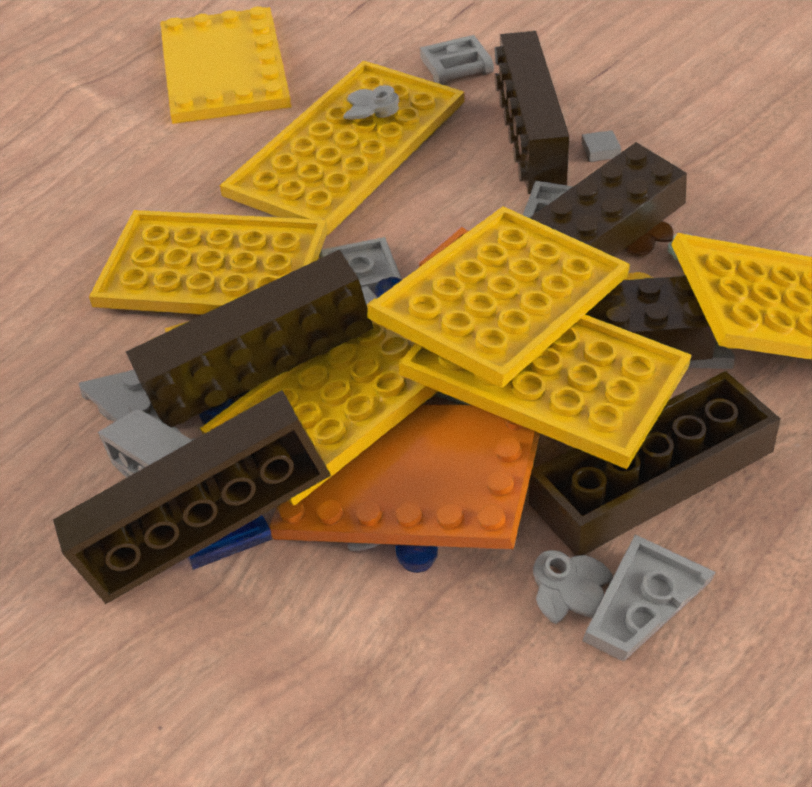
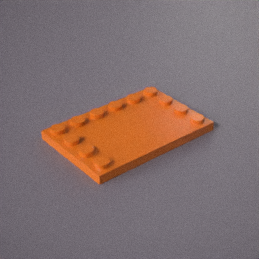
[268,405,540,549]

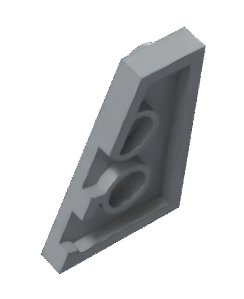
[582,535,716,661]

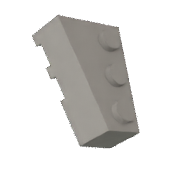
[98,408,195,478]

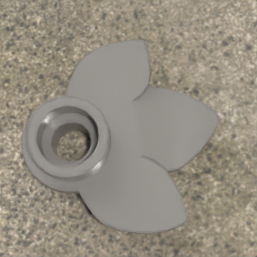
[343,85,399,119]
[533,550,613,624]

